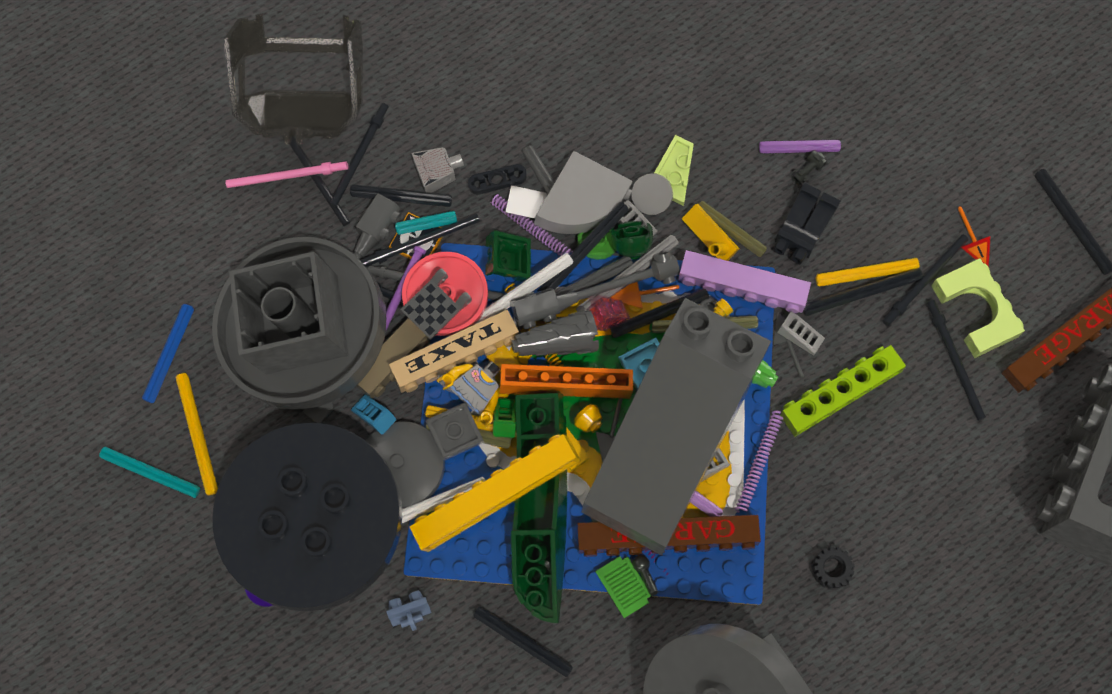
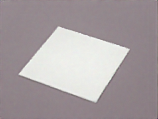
[506,185,547,218]

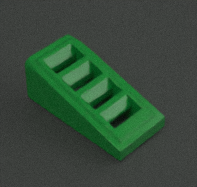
[493,398,516,438]

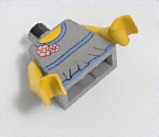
[437,361,500,428]

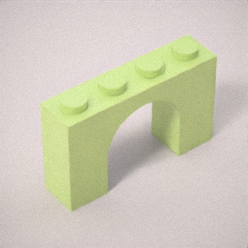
[931,259,1025,358]

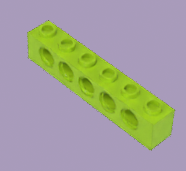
[780,345,906,437]

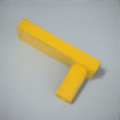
[682,204,740,261]

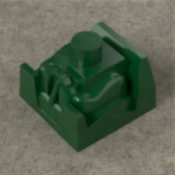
[485,230,531,282]

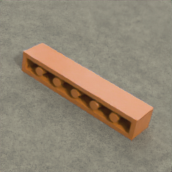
[499,364,633,399]

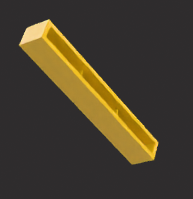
[410,434,581,552]

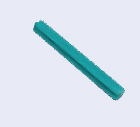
[99,447,200,498]

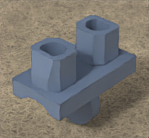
[386,590,432,631]

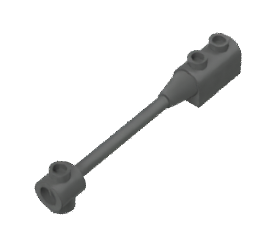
[354,193,402,260]
[510,251,680,329]

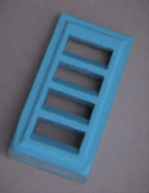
[351,394,396,434]

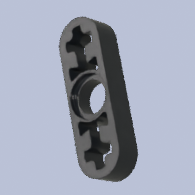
[468,164,527,195]

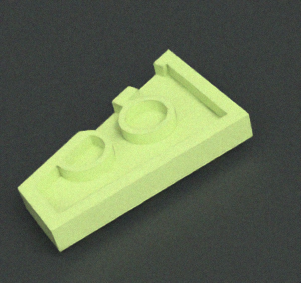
[654,135,694,206]

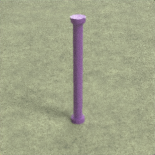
[383,246,426,342]

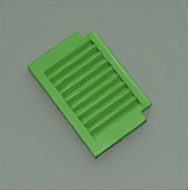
[595,557,651,618]

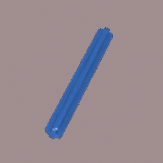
[142,304,194,403]

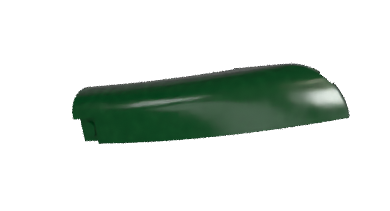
[511,393,567,623]

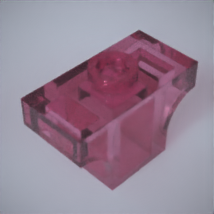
[589,297,630,331]

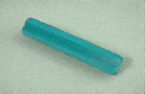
[395,211,457,235]

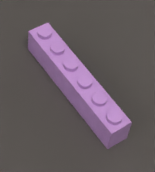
[678,250,811,313]

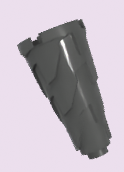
[511,309,599,356]

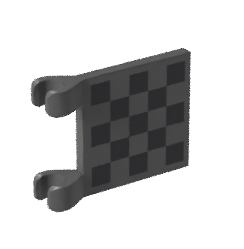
[400,269,472,340]

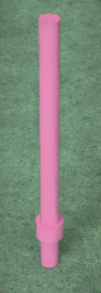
[226,161,348,188]

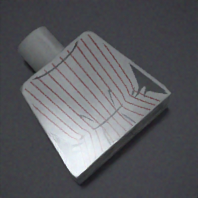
[412,147,464,193]

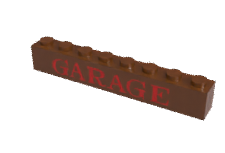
[1001,288,1112,393]
[578,515,761,557]

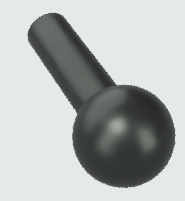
[632,555,658,596]

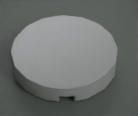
[632,173,673,215]

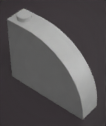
[534,151,633,234]

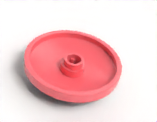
[402,252,488,336]

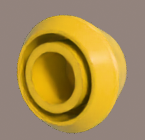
[574,404,602,433]

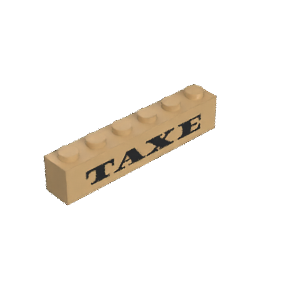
[389,309,519,393]

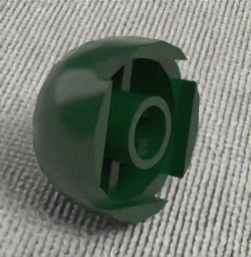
[610,221,653,259]

